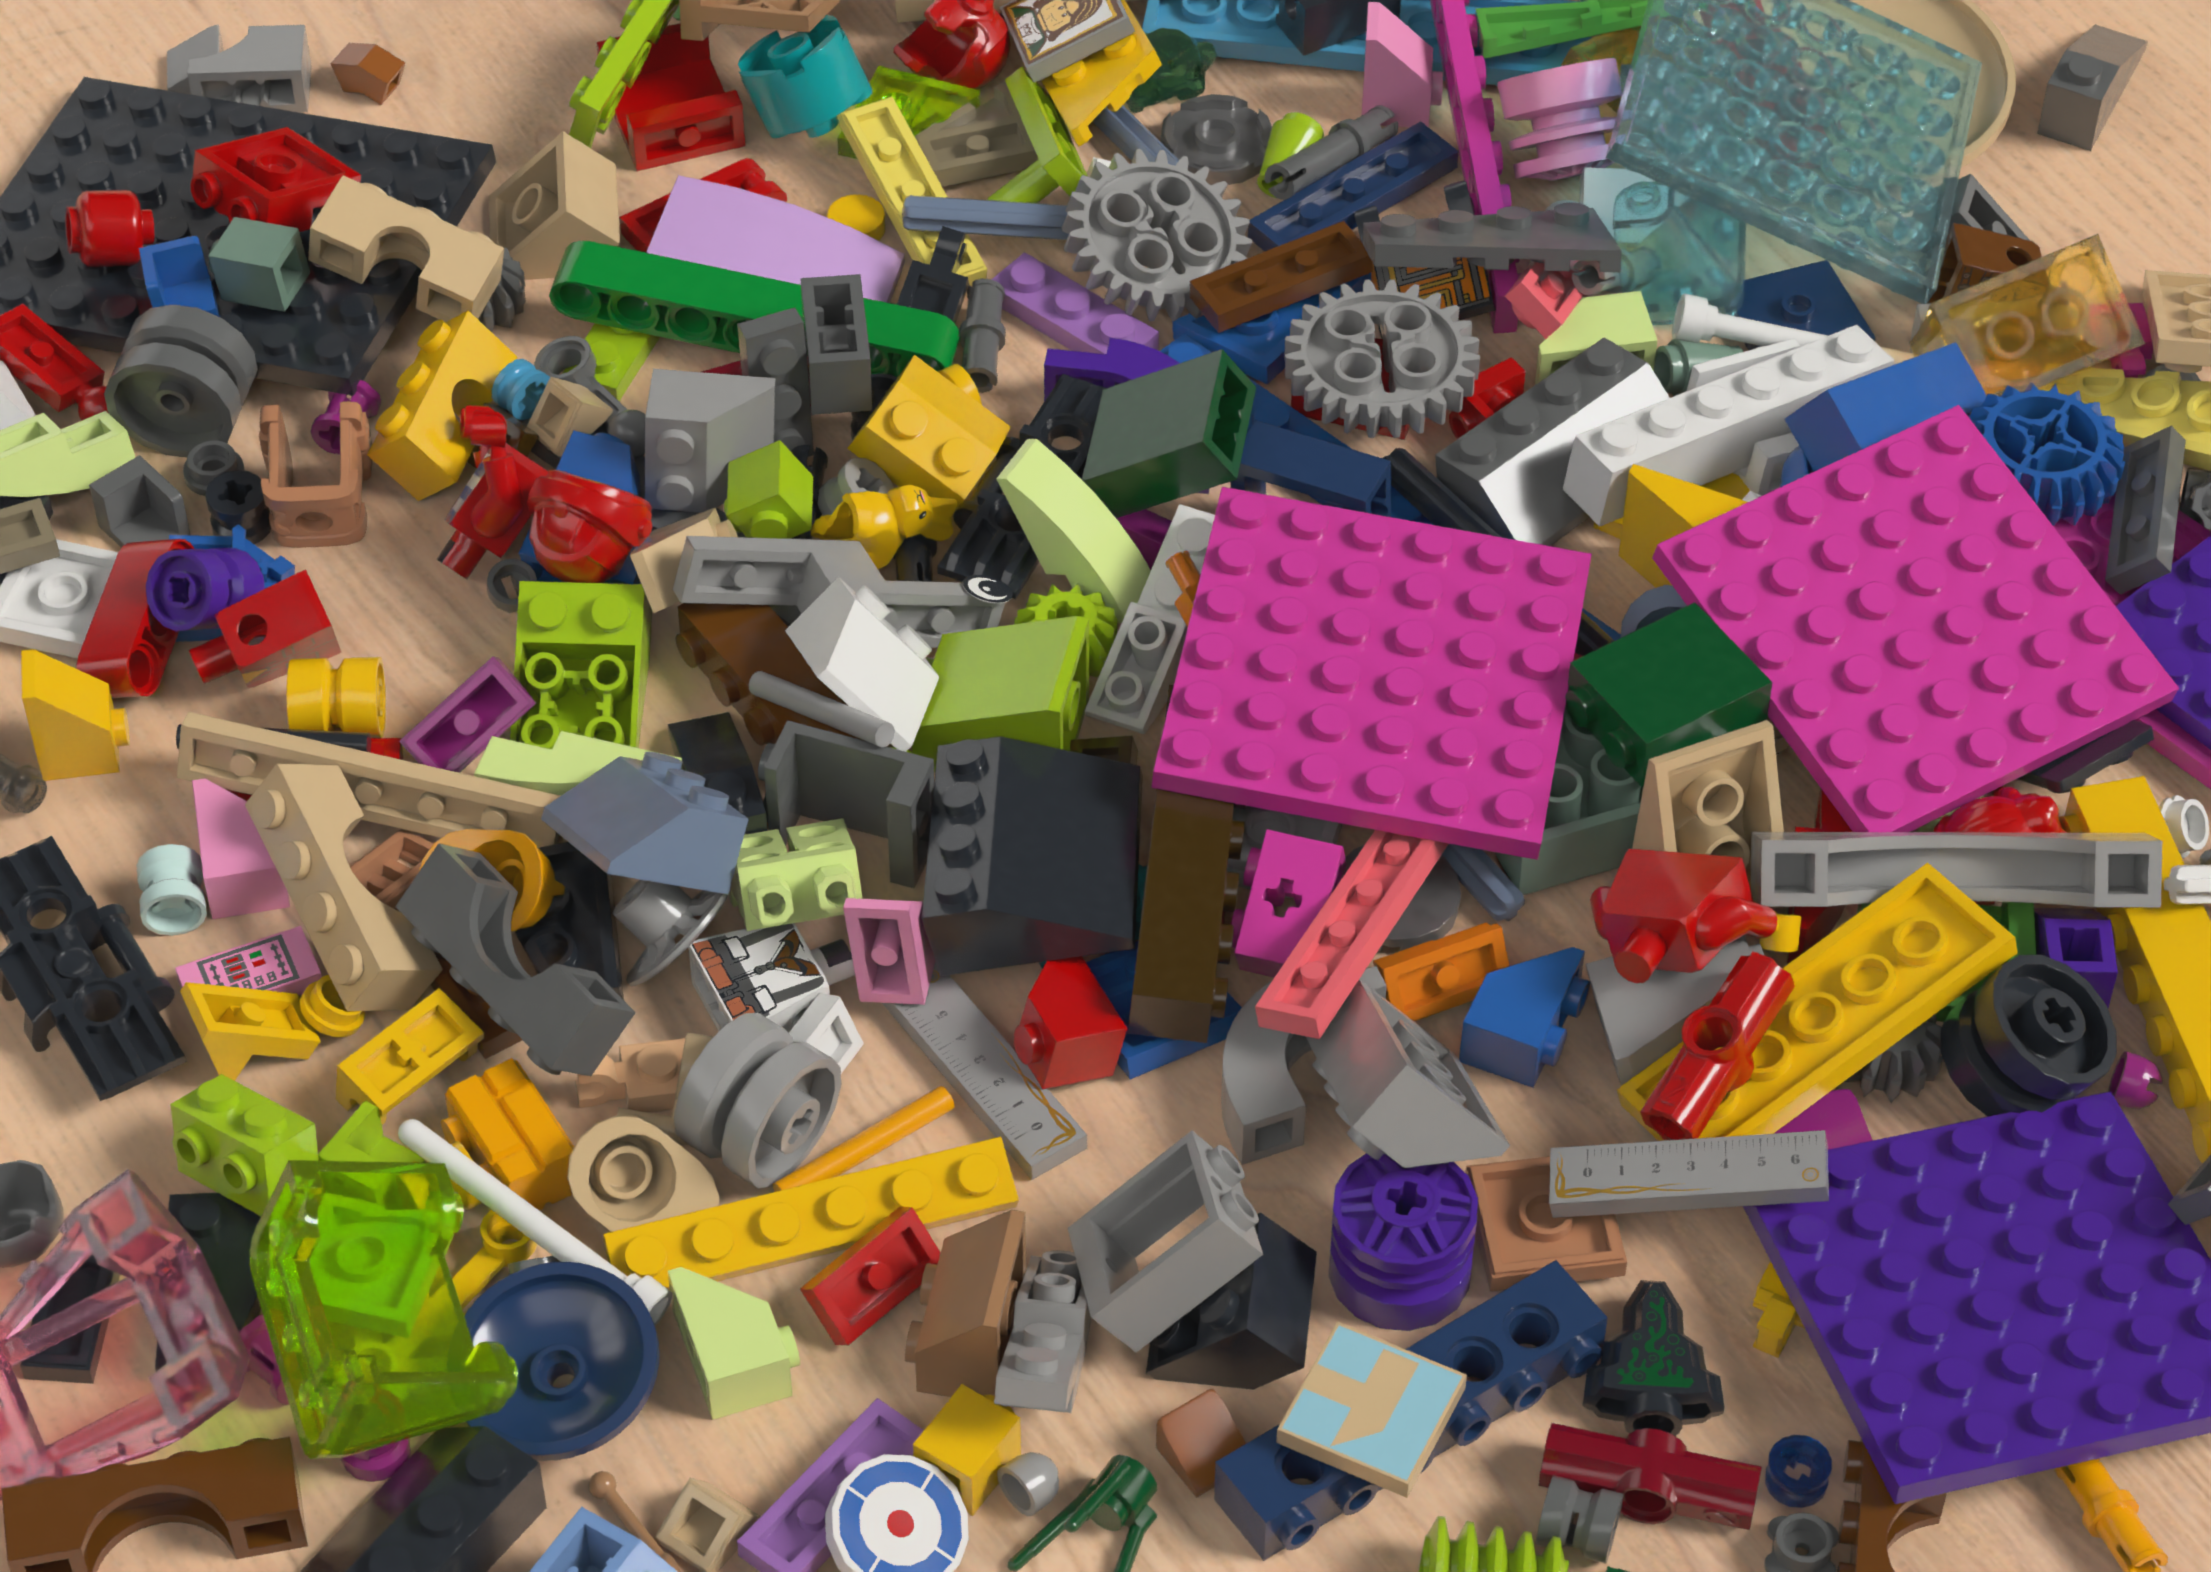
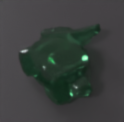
[1126,28,1217,113]

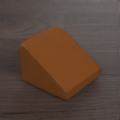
[1156,1388,1246,1498]

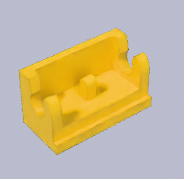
[335,988,484,1125]

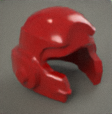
[893,0,1011,93]
[527,470,652,583]

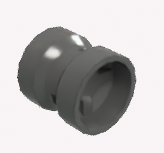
[1536,1475,1624,1564]

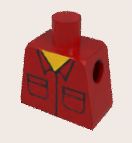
[188,569,342,688]

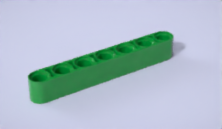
[549,240,960,378]

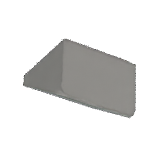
[167,25,224,94]

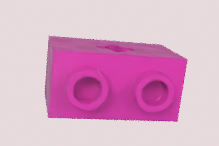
[1230,829,1347,978]

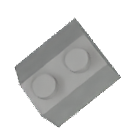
[645,369,776,513]

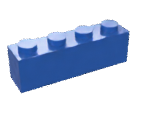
[1784,342,1987,471]

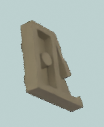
[915,82,1038,187]

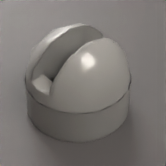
[997,1452,1059,1516]

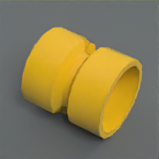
[286,657,386,738]

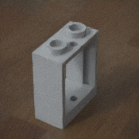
[1068,1131,1263,1352]

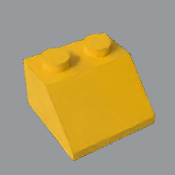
[847,355,1011,508]

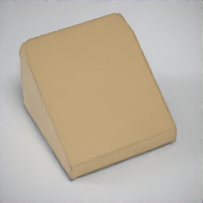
[527,377,613,457]
[654,1478,761,1572]

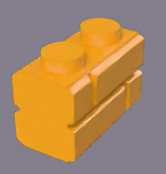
[441,1058,575,1211]

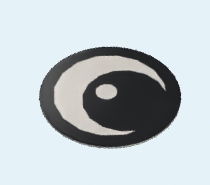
[963,575,1013,603]

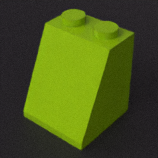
[912,616,1089,772]

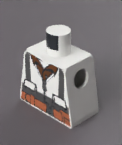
[688,923,855,1033]

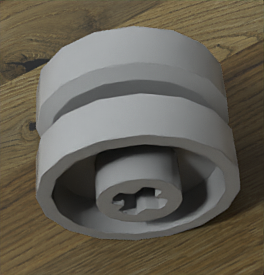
[674,1013,842,1188]

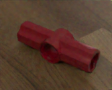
[1538,1423,1762,1530]

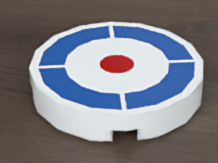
[825,1454,969,1572]

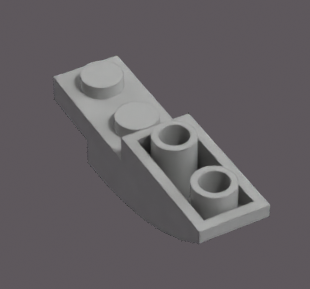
[994,1250,1091,1413]

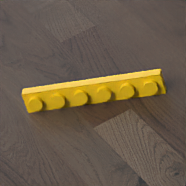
[603,1136,1019,1290]

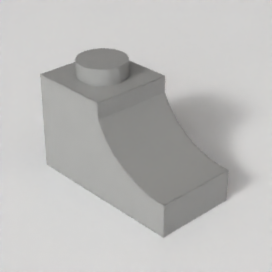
[187,25,312,113]

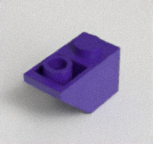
[2034,908,2118,1008]

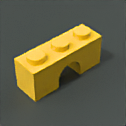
[367,310,518,501]

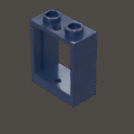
[1230,420,1391,517]

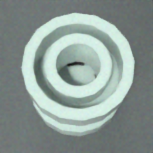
[136,844,207,936]

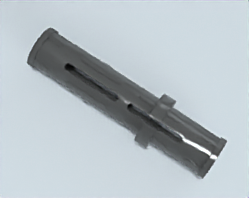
[1265,105,1398,200]

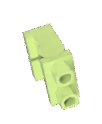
[729,818,863,931]

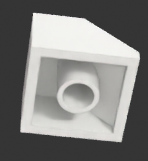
[785,577,939,752]

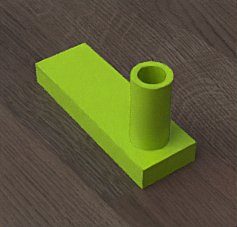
[987,66,1088,203]

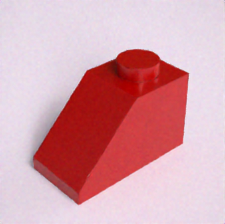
[1014,956,1127,1089]

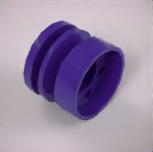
[1328,1153,1478,1331]

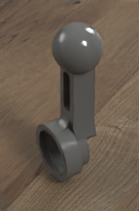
[534,336,646,458]

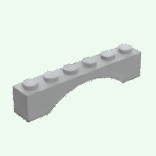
[1751,832,2162,907]

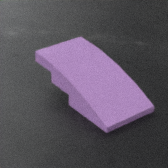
[646,175,905,303]

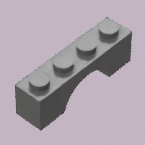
[395,843,636,1076]

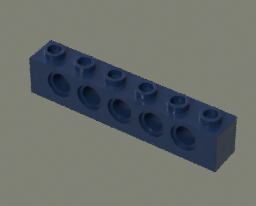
[1214,1260,1608,1561]

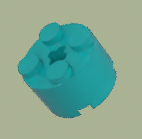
[738,15,873,139]

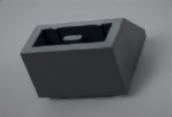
[1146,1212,1317,1390]

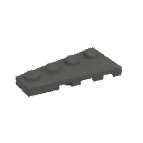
[1363,203,1622,273]

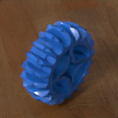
[1968,382,2125,527]

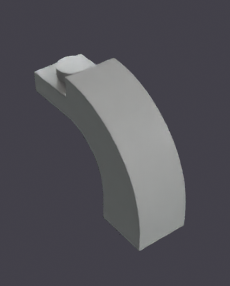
[1221,966,1387,1165]

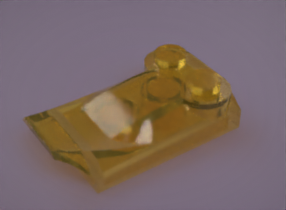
[1909,234,2145,396]

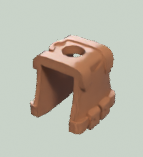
[259,402,373,548]

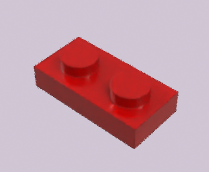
[800,1207,941,1346]

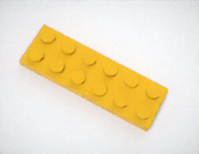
[1616,862,2018,1141]

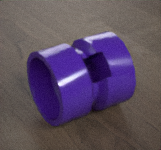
[146,548,265,631]

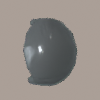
[0,1160,64,1268]

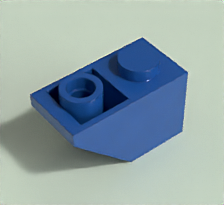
[1459,947,1590,1088]

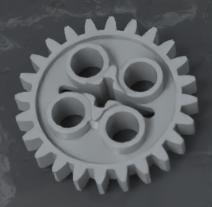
[1062,149,1252,322]
[1284,279,1480,438]

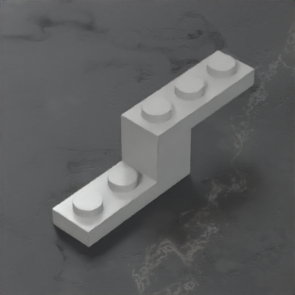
[673,536,1005,648]

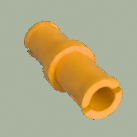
[2054,1458,2168,1572]

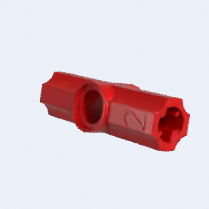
[1640,951,1795,1140]

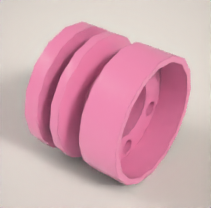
[1497,58,1634,181]

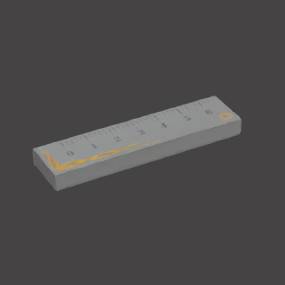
[882,961,1087,1180]
[1549,1130,1829,1218]

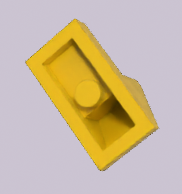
[180,982,320,1081]

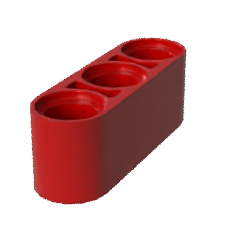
[76,539,194,699]

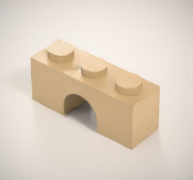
[308,175,504,322]

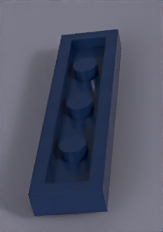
[1248,121,1459,252]

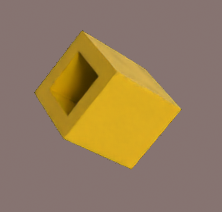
[913,1384,1021,1516]

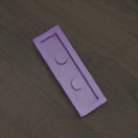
[992,252,1159,354]
[737,1398,924,1572]

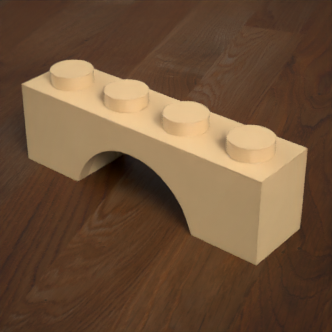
[245,763,443,1011]

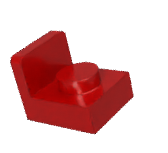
[1449,357,1526,439]

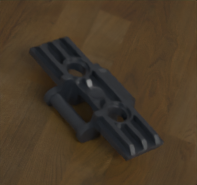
[937,374,1106,600]
[0,836,187,1101]

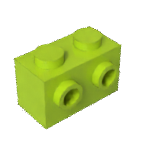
[170,1074,322,1222]

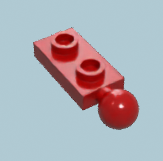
[0,304,108,421]

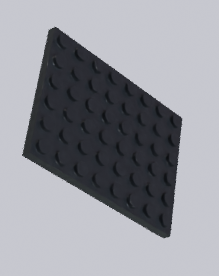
[0,77,496,396]

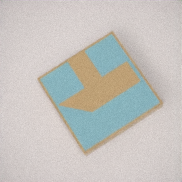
[1276,1321,1467,1498]

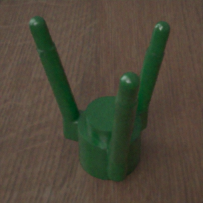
[1007,1455,1157,1572]

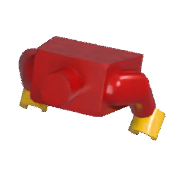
[1590,848,1801,983]

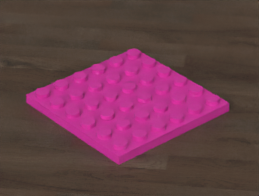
[1652,405,2179,832]
[1151,487,1592,860]

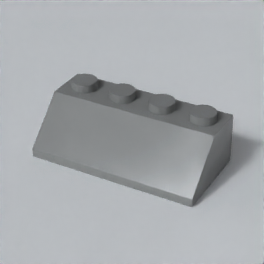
[1306,979,1510,1168]

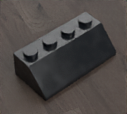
[300,1426,547,1572]

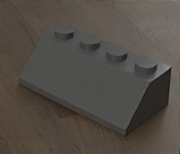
[1435,337,1670,546]

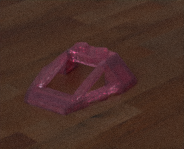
[0,1169,250,1500]

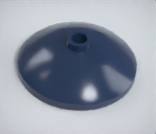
[448,1262,660,1461]

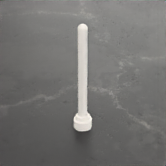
[1672,293,1919,365]
[398,1119,673,1326]

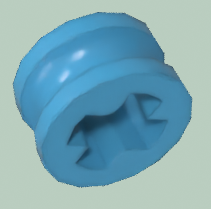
[492,359,550,420]

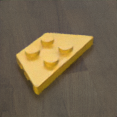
[1041,0,1162,147]

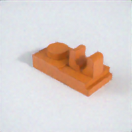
[1373,922,1509,1021]

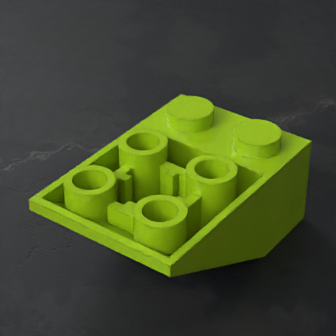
[510,581,652,749]

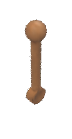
[588,1471,681,1572]

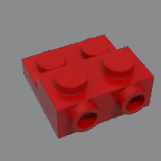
[190,127,361,232]

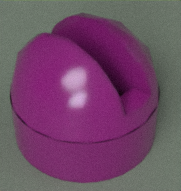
[2108,1051,2163,1109]

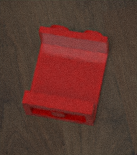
[596,23,746,171]

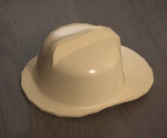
[567,1116,719,1232]

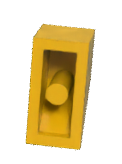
[21,649,130,781]

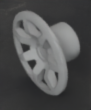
[613,880,731,986]

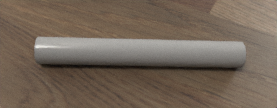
[749,671,895,747]

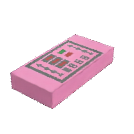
[175,926,322,995]

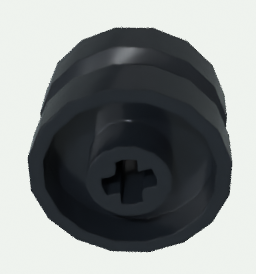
[1941,955,2117,1117]

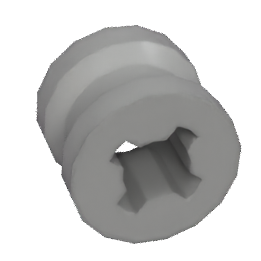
[817,457,893,516]

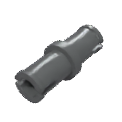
[959,279,1006,393]

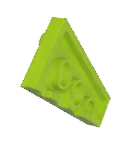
[569,0,680,148]

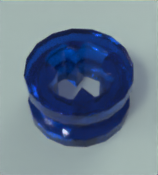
[1765,1435,1832,1508]

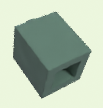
[208,217,310,312]

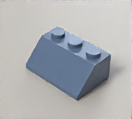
[541,752,748,894]

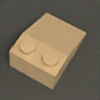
[1632,720,1784,903]

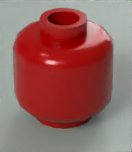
[65,190,154,268]

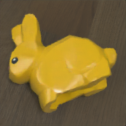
[811,485,958,569]

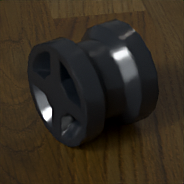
[205,470,271,545]

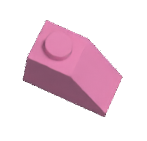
[1362,2,1443,127]
[192,778,290,919]
[843,898,936,1005]

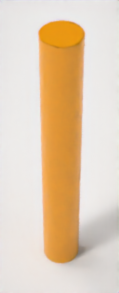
[772,1086,955,1192]

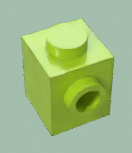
[724,440,813,539]

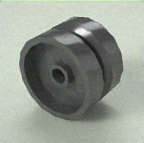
[104,304,258,458]

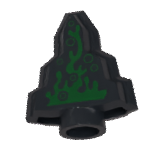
[1582,1280,1724,1436]

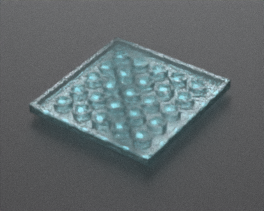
[1605,0,1982,305]

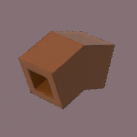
[330,43,406,105]

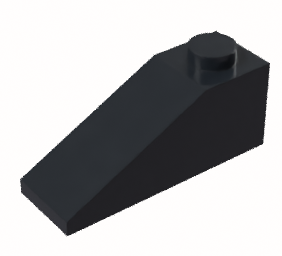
[668,712,767,835]

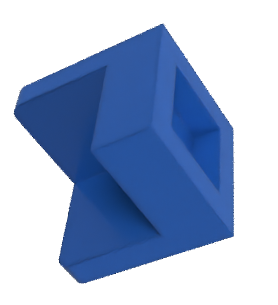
[139,236,219,317]

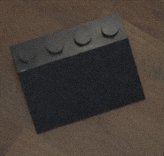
[922,736,1143,976]

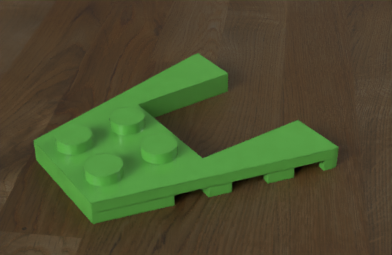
[1475,0,1698,58]

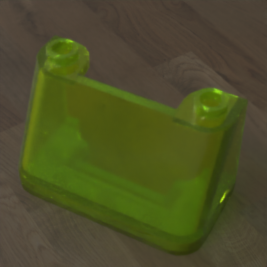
[250,1160,518,1459]

